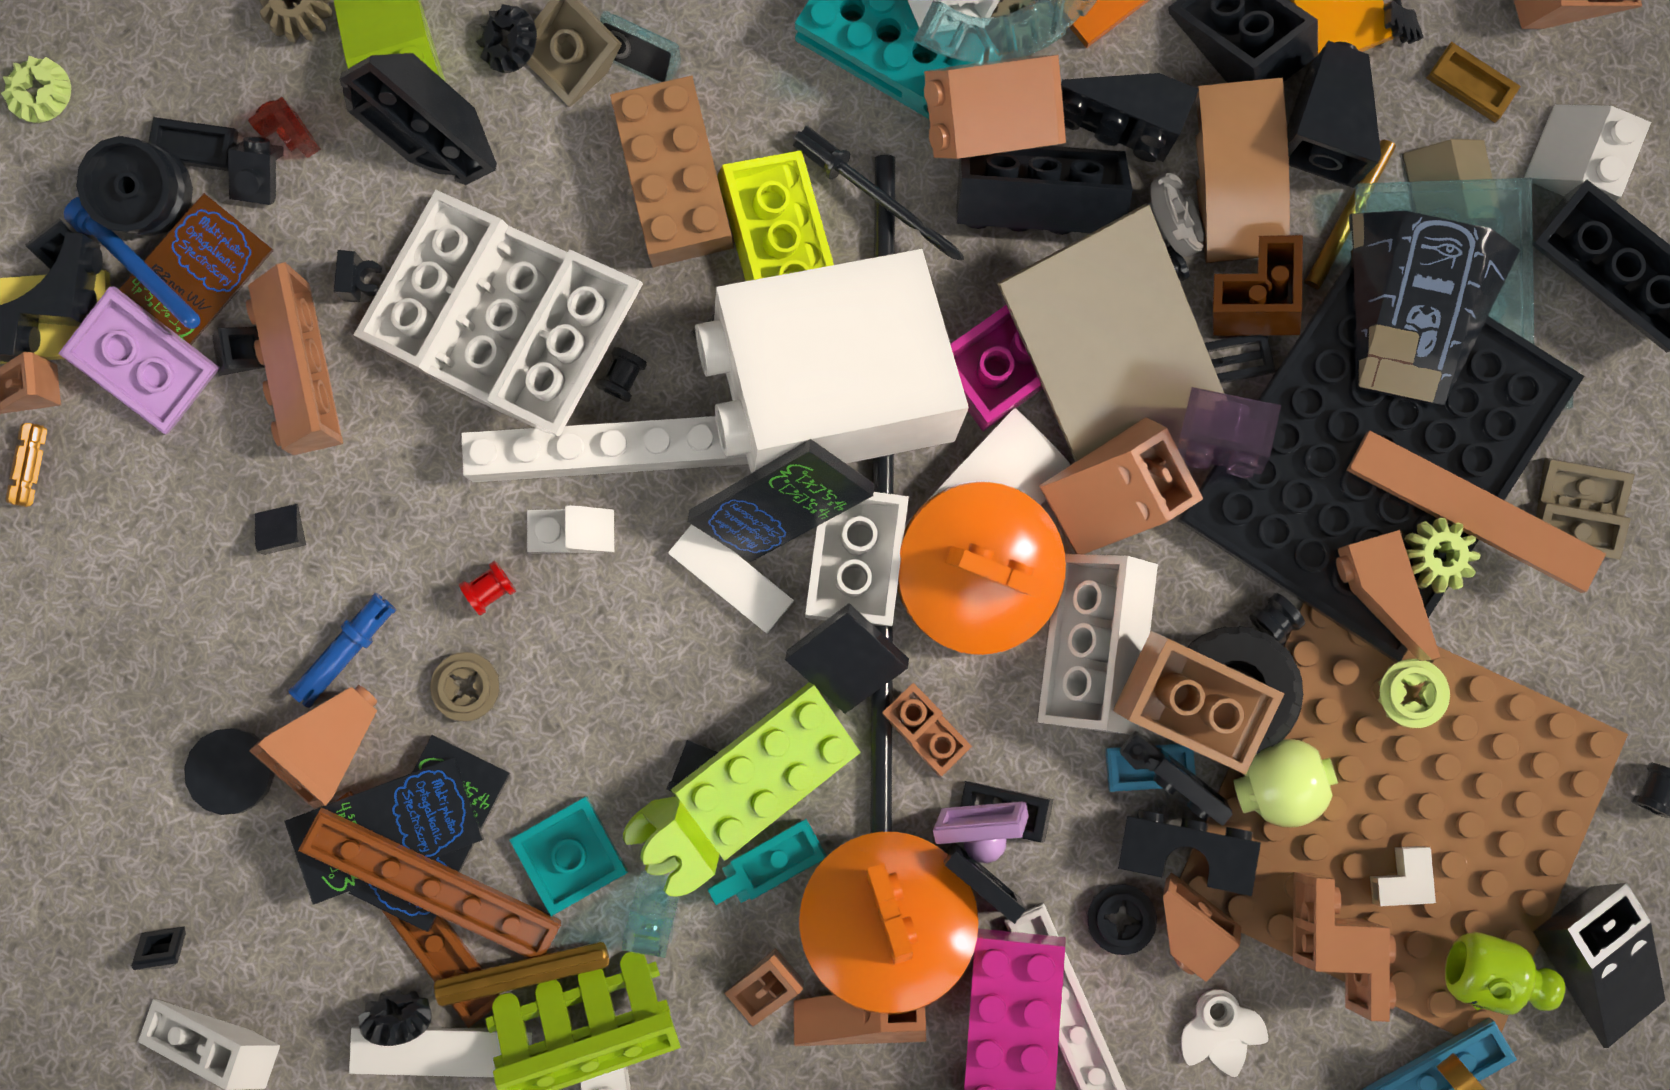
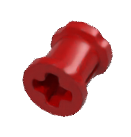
[459,561,516,616]

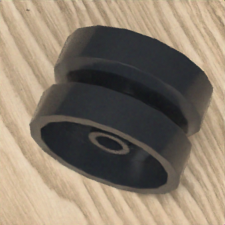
[76,136,193,236]

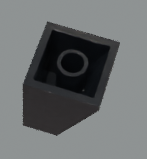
[1287,40,1381,188]

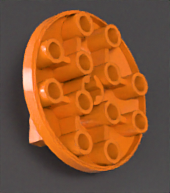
[897,482,1066,655]
[799,832,978,1014]

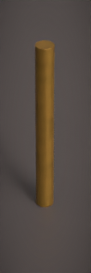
[1305,139,1396,290]

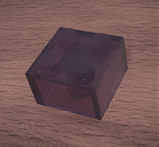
[1178,387,1281,478]

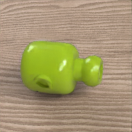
[1445,932,1565,1015]

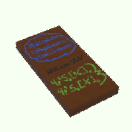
[119,193,274,345]

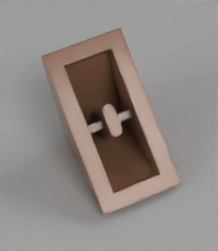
[0,352,61,414]
[724,948,804,1027]

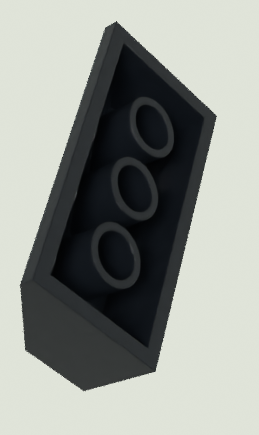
[956,146,1133,235]
[1532,179,1670,353]

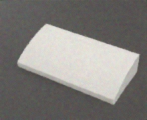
[905,408,1071,528]

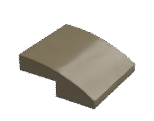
[1536,457,1635,560]

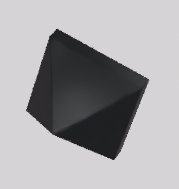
[25,218,74,270]
[131,926,186,970]

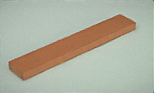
[1347,431,1606,593]

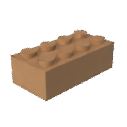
[610,75,734,268]

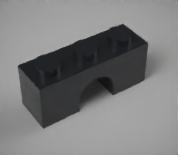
[1118,809,1261,896]

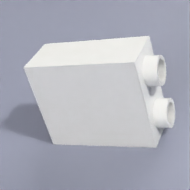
[695,249,969,473]

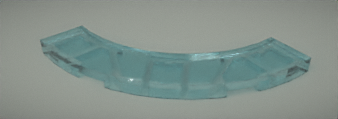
[913,0,1097,63]

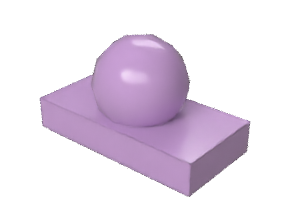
[933,802,1029,864]

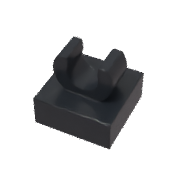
[333,250,382,302]

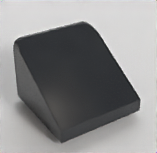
[212,326,265,376]
[255,504,306,555]

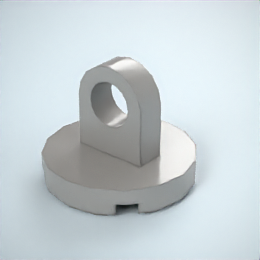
[1148,173,1205,257]

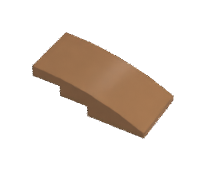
[1195,78,1290,263]

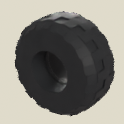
[1187,626,1304,754]

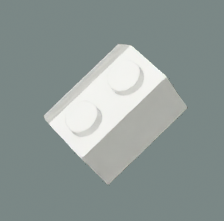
[1524,104,1651,201]

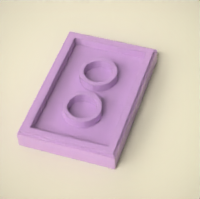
[58,286,220,435]

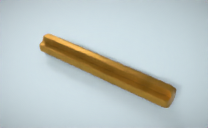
[434,942,609,1007]

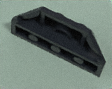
[339,53,497,185]

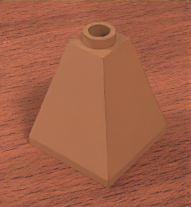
[249,685,378,809]

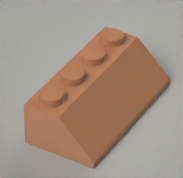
[246,262,343,455]

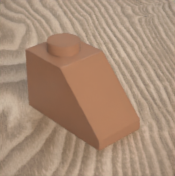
[1163,872,1241,982]

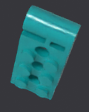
[795,0,999,120]

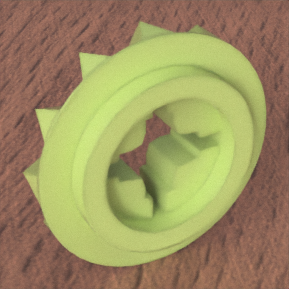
[1,56,71,123]
[1378,659,1450,728]

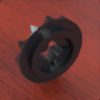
[476,4,537,73]
[1086,884,1157,955]
[358,989,432,1046]

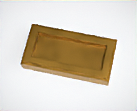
[1426,41,1521,123]

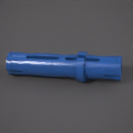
[288,593,396,708]

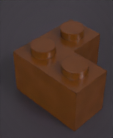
[1213,235,1303,336]

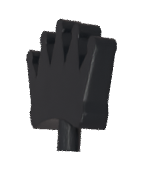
[1383,0,1424,44]

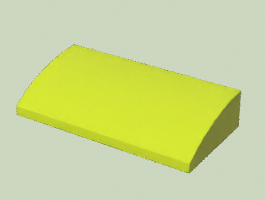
[717,150,834,281]

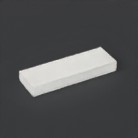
[668,524,794,634]

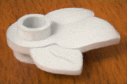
[1181,989,1268,1077]

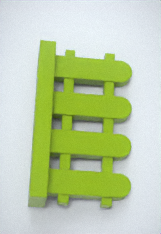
[485,951,681,1090]

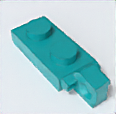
[708,818,827,905]

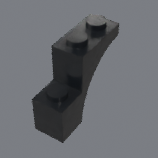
[0,232,103,362]

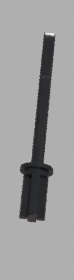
[793,125,964,261]

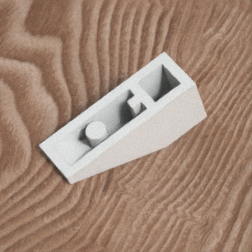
[138,999,280,1090]

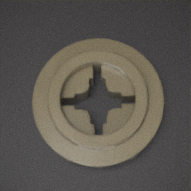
[430,652,501,721]

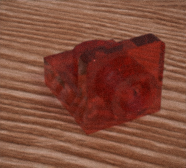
[248,97,321,158]

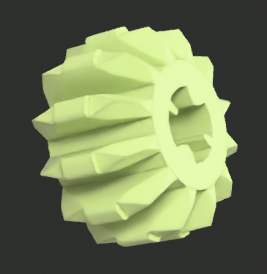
[1405,518,1481,593]

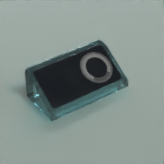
[600,11,681,83]

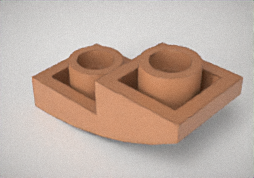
[882,683,972,777]

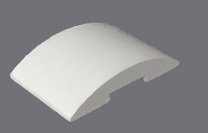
[353,190,643,437]

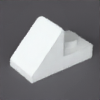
[527,505,614,554]

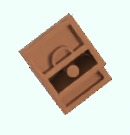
[1293,872,1396,1022]

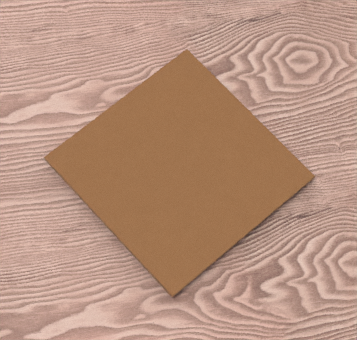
[1179,603,1628,1036]

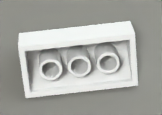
[1037,554,1158,735]

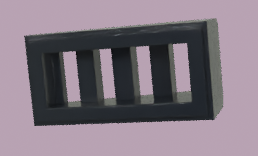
[960,781,1054,843]

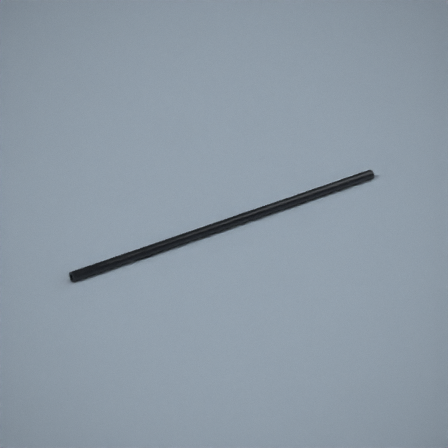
[870,155,896,833]

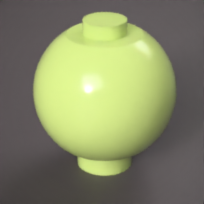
[1233,739,1338,828]

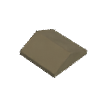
[527,0,622,107]
[1403,139,1502,224]

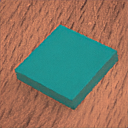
[509,796,629,916]

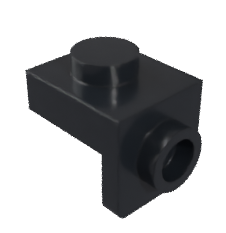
[228,137,284,205]

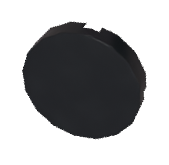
[184,728,275,815]

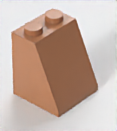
[924,55,1066,159]

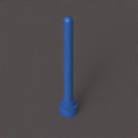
[64,197,200,329]

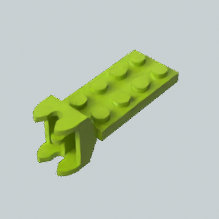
[623,682,861,897]

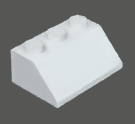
[805,492,909,626]

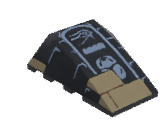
[1349,210,1520,407]

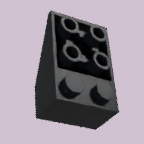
[1061,73,1199,162]
[1533,883,1666,1048]

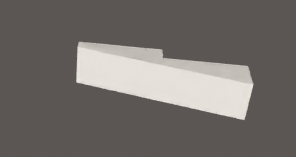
[349,1026,532,1077]

